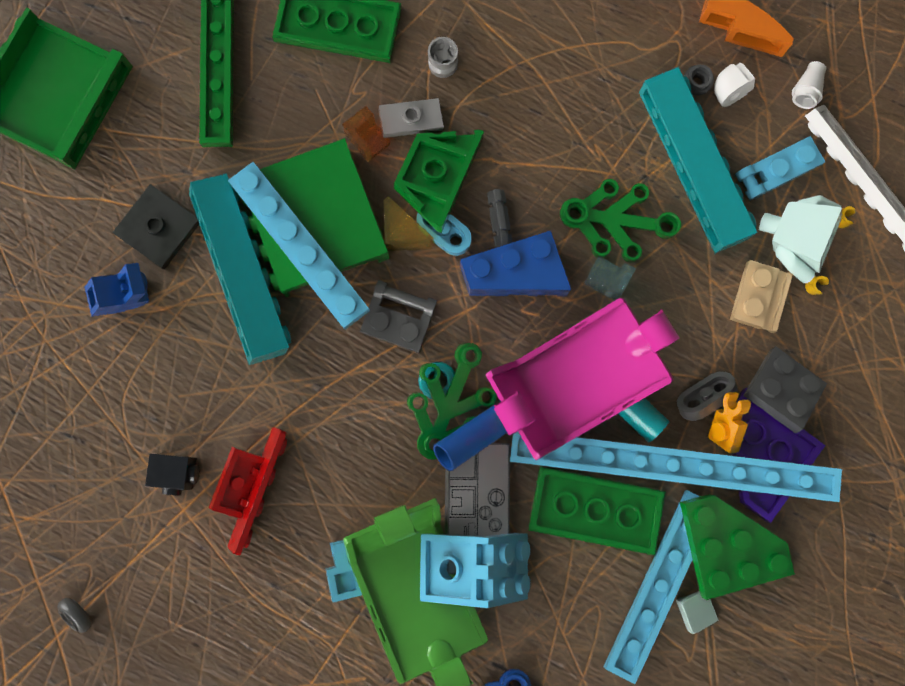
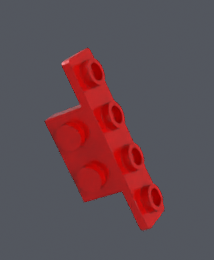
[209,427,287,556]

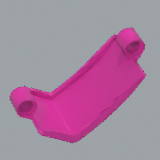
[486,298,680,460]

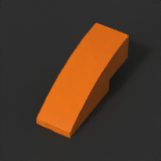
[699,0,794,57]

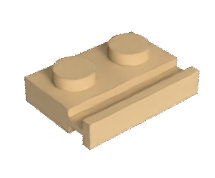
[730,260,793,333]

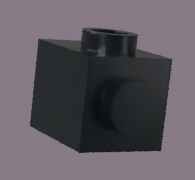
[145,454,200,496]

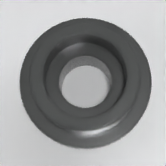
[684,64,714,95]

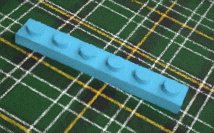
[228,162,370,330]
[603,490,700,684]

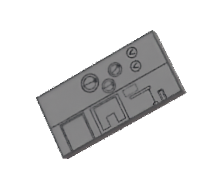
[445,443,510,574]

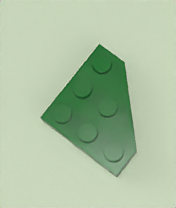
[680,494,795,600]

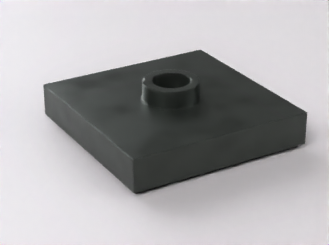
[112,184,199,270]

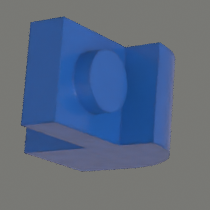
[84,263,149,317]

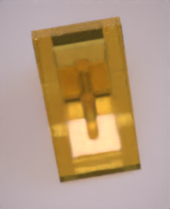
[384,196,434,251]

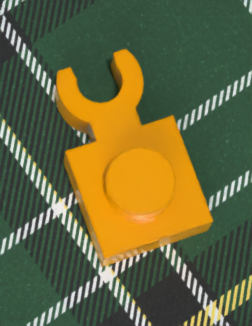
[708,392,751,454]

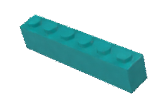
[639,67,758,254]
[189,174,291,365]

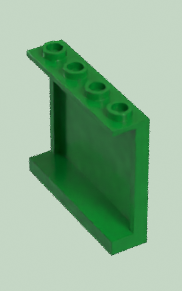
[0,7,133,170]
[240,138,390,297]

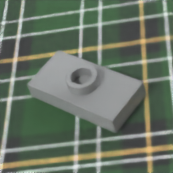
[378,98,444,138]

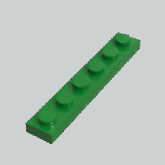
[199,0,234,147]

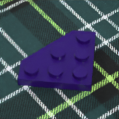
[732,388,826,523]

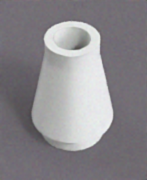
[792,61,827,109]

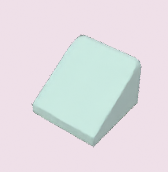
[676,591,719,634]

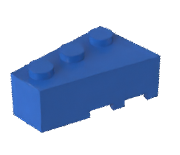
[460,231,571,297]

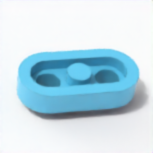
[417,213,471,256]

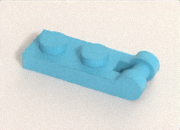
[735,136,825,201]

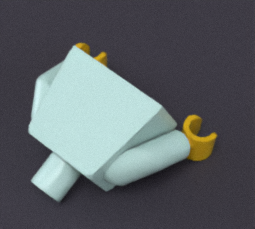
[759,195,855,295]

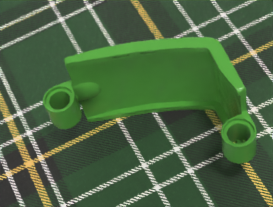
[343,498,488,686]

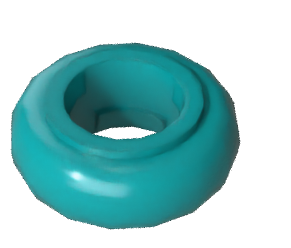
[418,361,455,399]

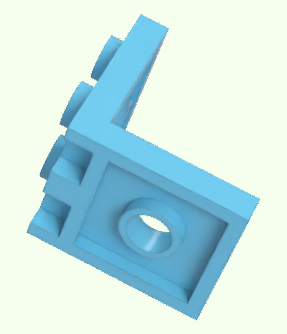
[420,533,530,608]

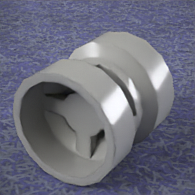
[428,37,458,78]

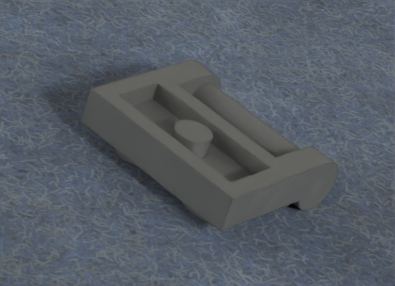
[360,280,438,354]

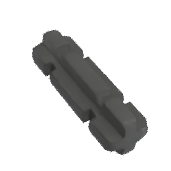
[487,189,513,248]

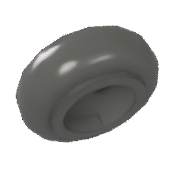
[57,598,91,633]

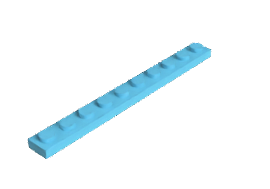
[510,432,842,502]

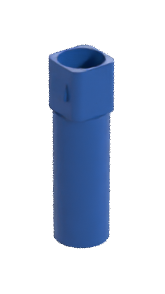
[433,400,507,471]

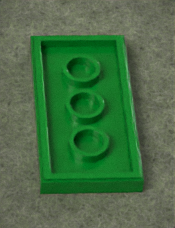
[272,0,402,63]
[528,467,666,555]

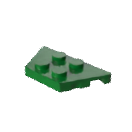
[394,130,484,233]

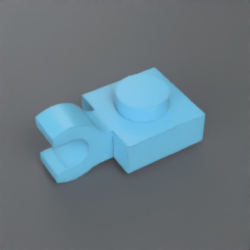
[325,540,362,602]

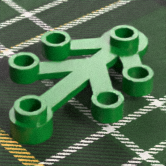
[560,179,681,263]
[407,343,497,460]

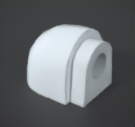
[714,63,755,107]

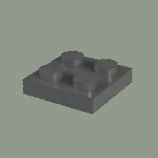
[743,346,827,434]

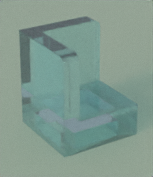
[584,257,636,301]

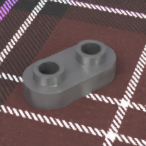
[677,372,738,421]

